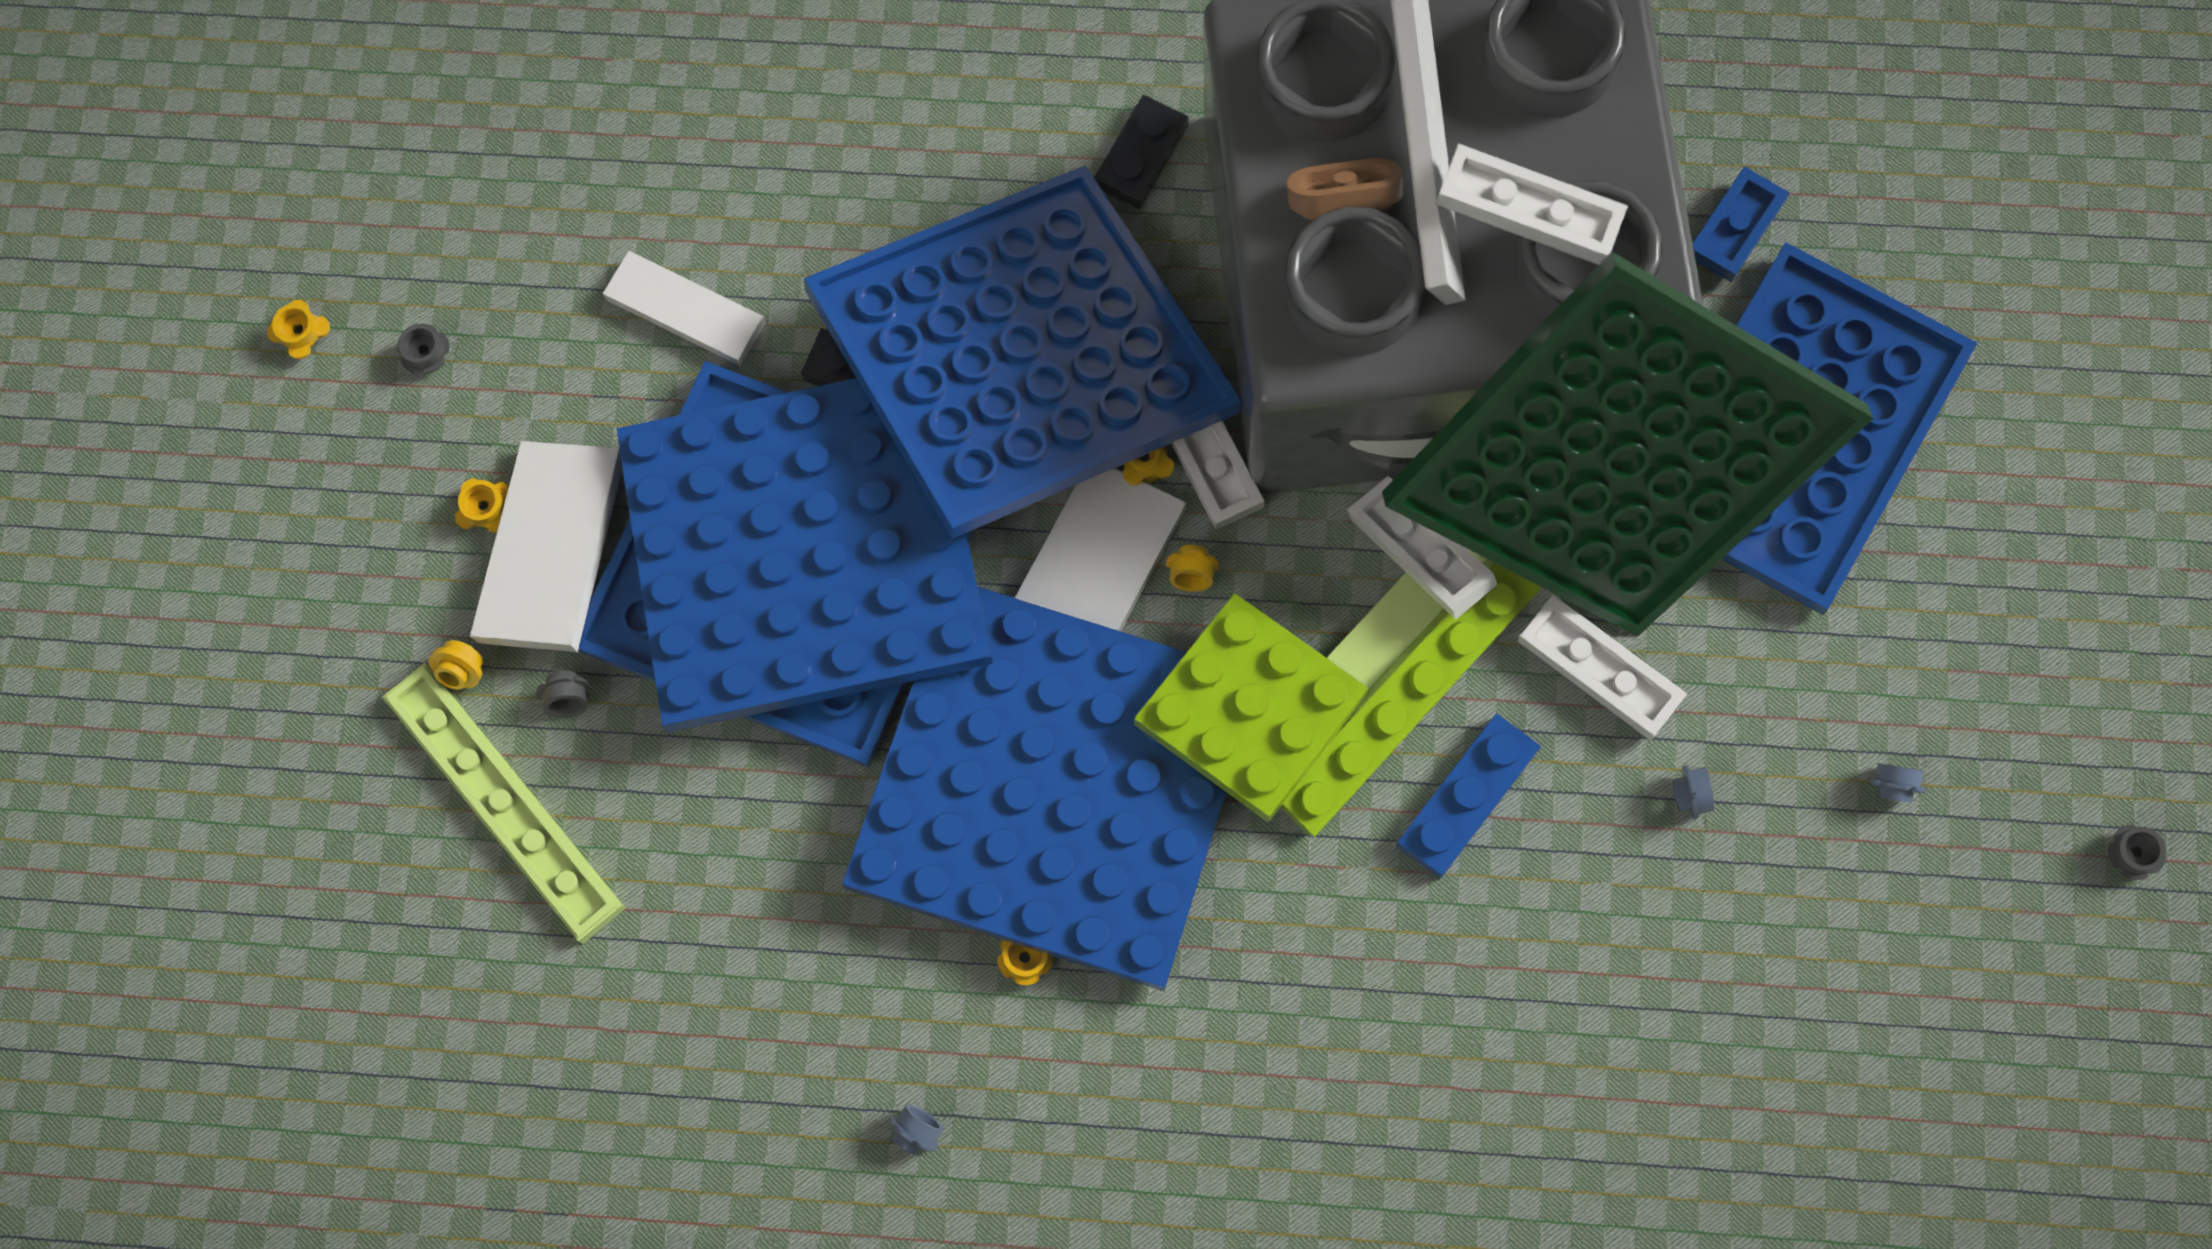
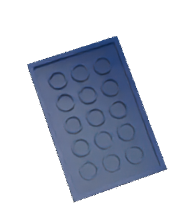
[1721,242,1978,615]

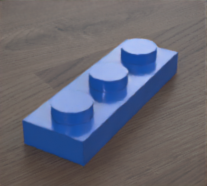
[1396,713,1541,880]

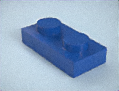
[1692,166,1790,283]

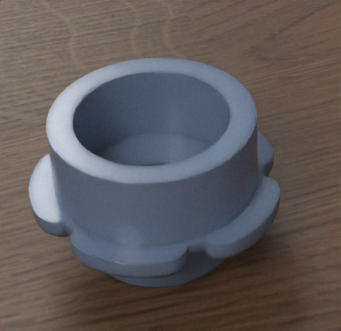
[1869,763,1926,803]
[1672,765,1714,819]
[890,1104,944,1156]

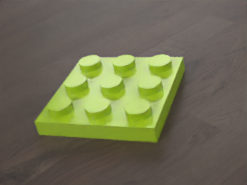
[1134,593,1369,823]

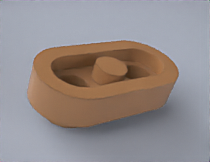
[1287,158,1404,220]

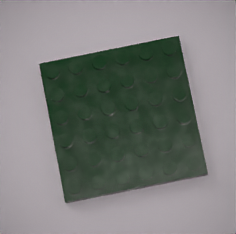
[1382,251,1874,636]

